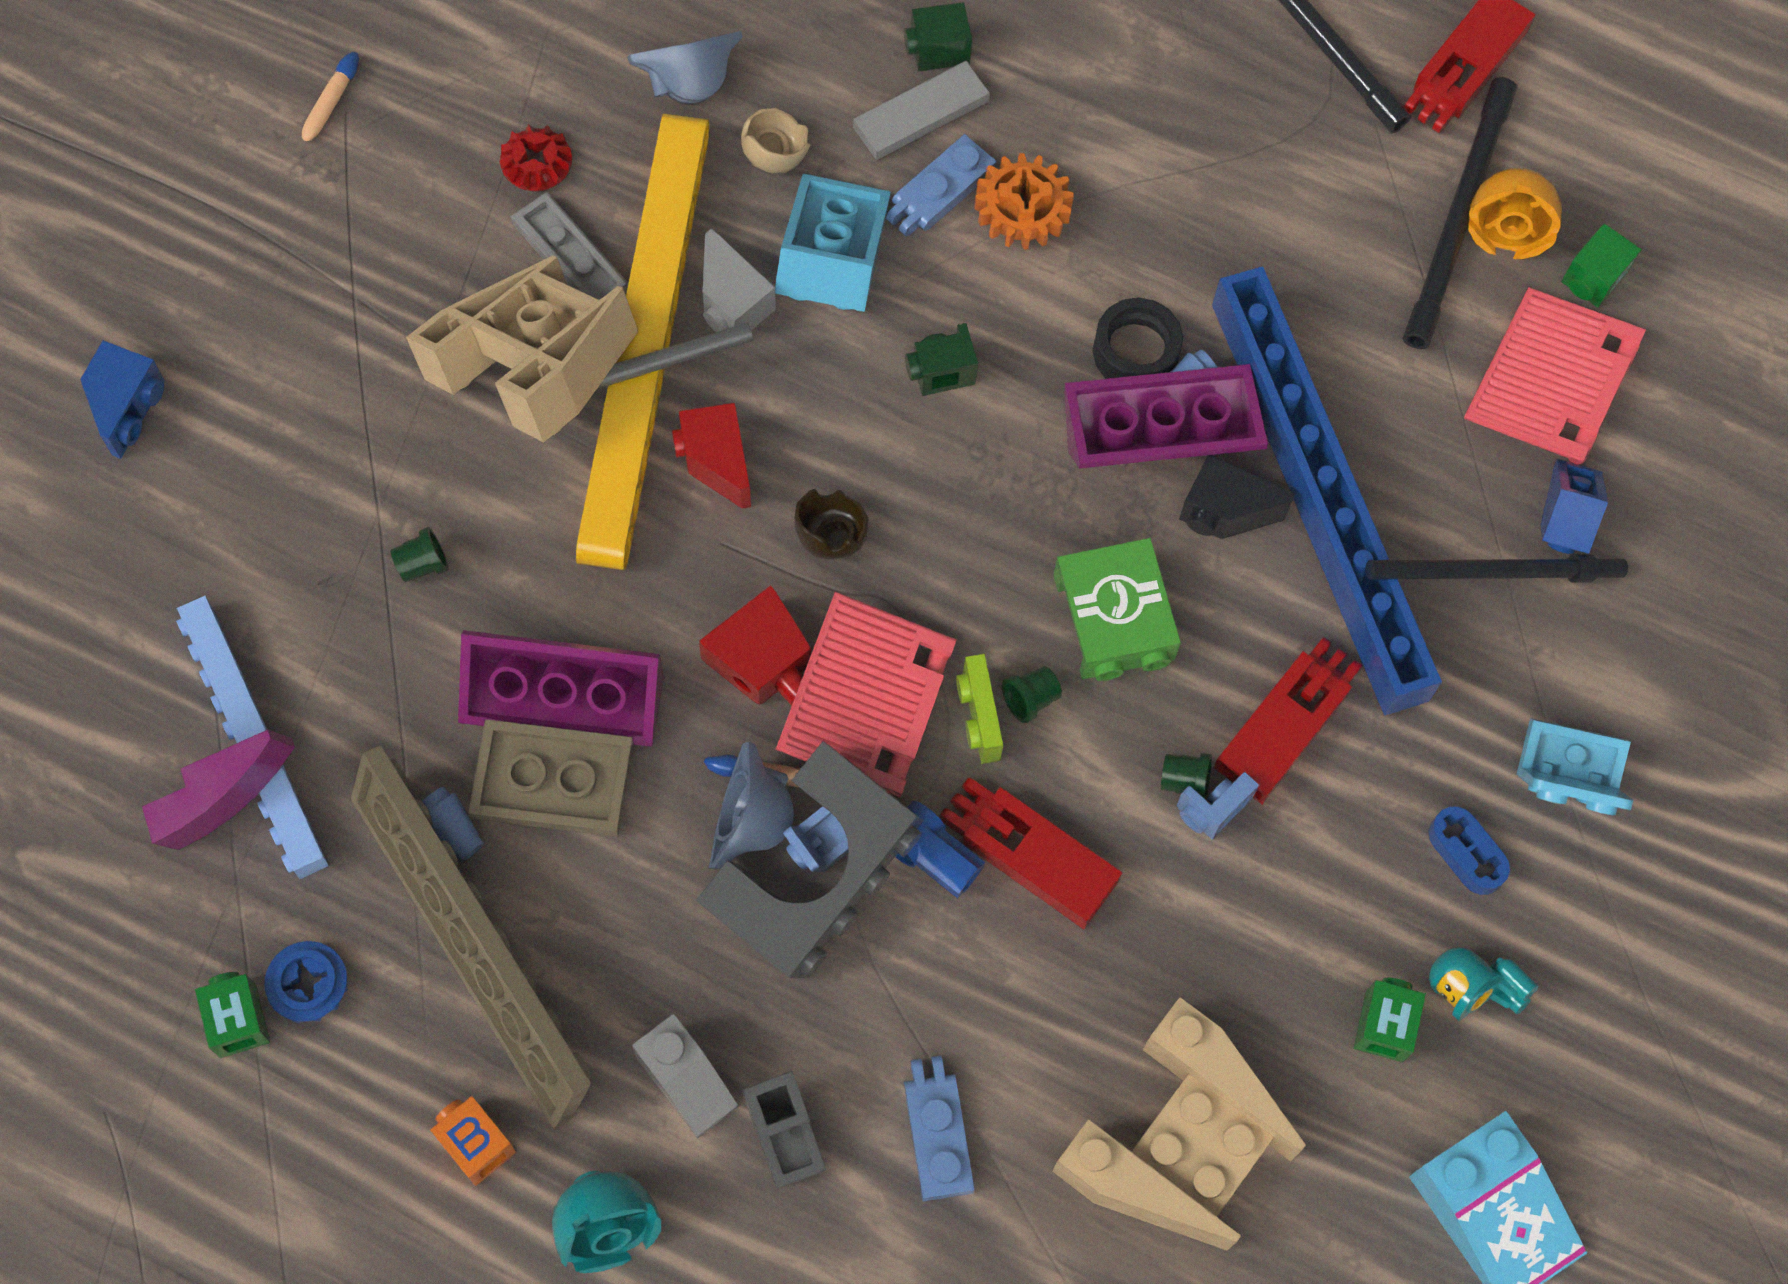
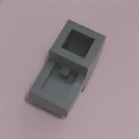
[742,1071,826,1189]

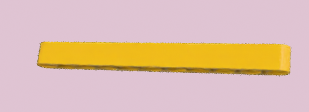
[576,113,709,571]

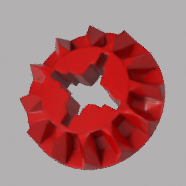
[500,124,572,191]

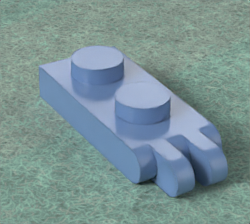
[886,134,997,236]
[904,1055,975,1202]

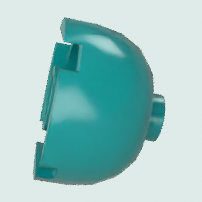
[552,1171,661,1273]

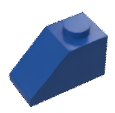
[1540,459,1608,554]

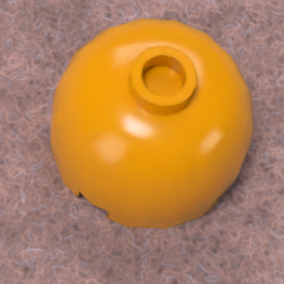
[1469,168,1562,259]

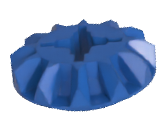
[264,941,348,1024]

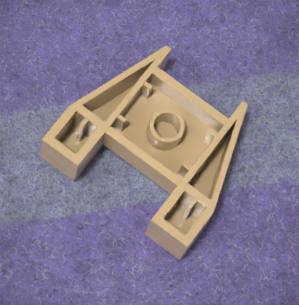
[406,255,638,443]
[1053,997,1306,1251]

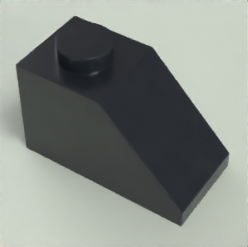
[1179,455,1295,539]

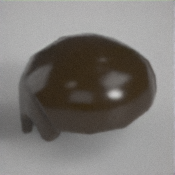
[794,489,869,559]

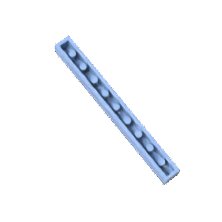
[176,596,329,879]

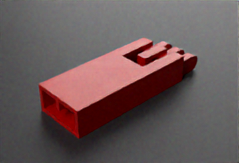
[1404,0,1536,134]
[1213,637,1363,805]
[938,778,1122,930]

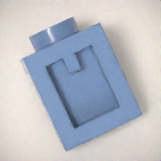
[1177,772,1259,840]

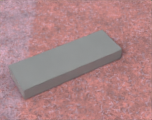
[853,61,990,160]
[511,192,628,300]

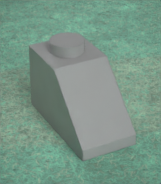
[702,228,776,332]
[632,1014,739,1139]

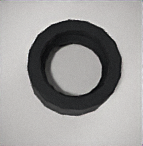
[1092,297,1183,379]

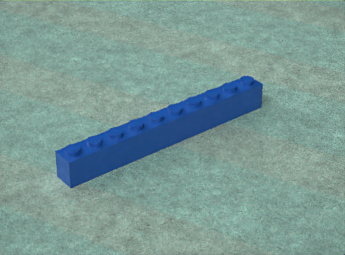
[1212,266,1442,716]

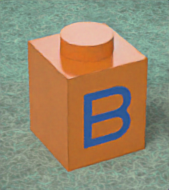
[430,1096,517,1187]

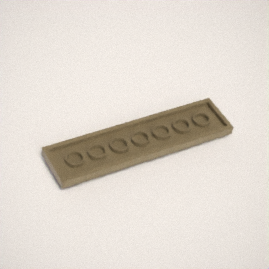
[351,745,591,1130]

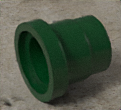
[390,527,449,582]
[1001,666,1062,723]
[1161,753,1212,800]

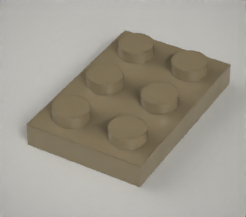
[468,719,634,837]

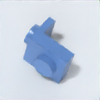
[783,806,849,872]

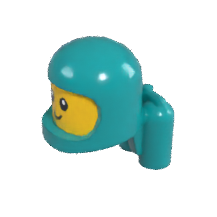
[1429,947,1539,1021]

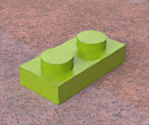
[956,654,1004,764]

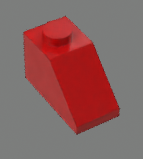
[672,403,751,509]

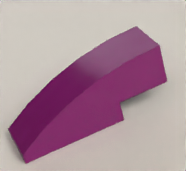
[142,730,295,850]

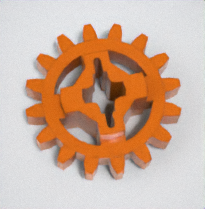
[974,153,1074,250]

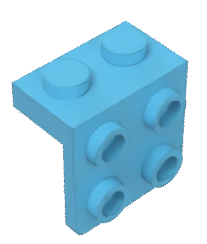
[1516,718,1634,815]

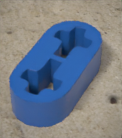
[1428,807,1510,895]

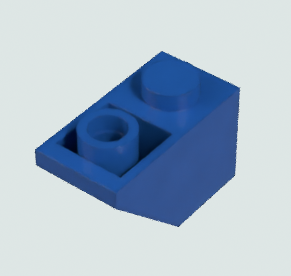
[80,340,165,459]

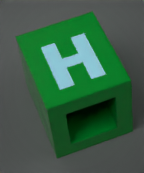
[1561,223,1642,308]
[195,972,271,1058]
[1353,977,1426,1063]

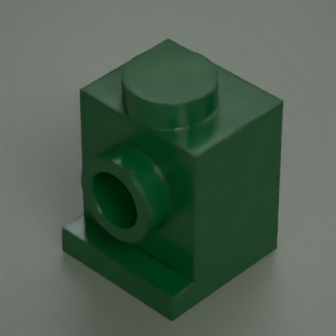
[905,323,978,396]

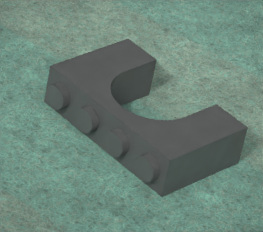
[696,741,924,979]

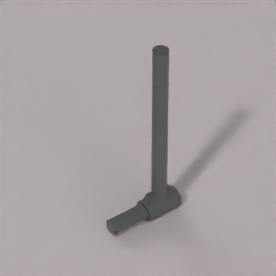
[597,323,754,389]

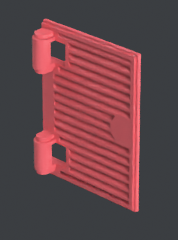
[1464,287,1646,465]
[775,592,957,798]

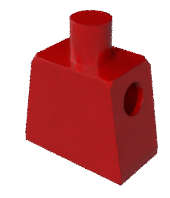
[699,585,811,706]

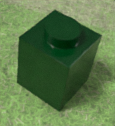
[904,2,972,72]

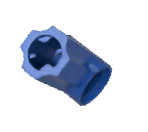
[895,800,985,899]

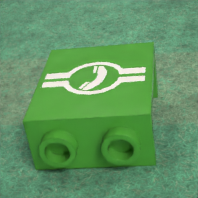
[1053,538,1181,681]

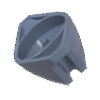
[627,31,742,104]
[709,742,794,870]

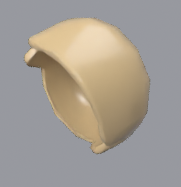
[741,108,811,174]

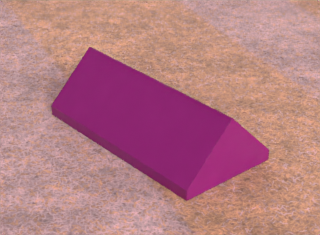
[1064,364,1268,469]
[458,630,664,747]

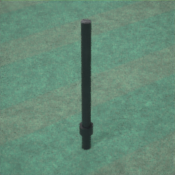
[1365,554,1628,583]

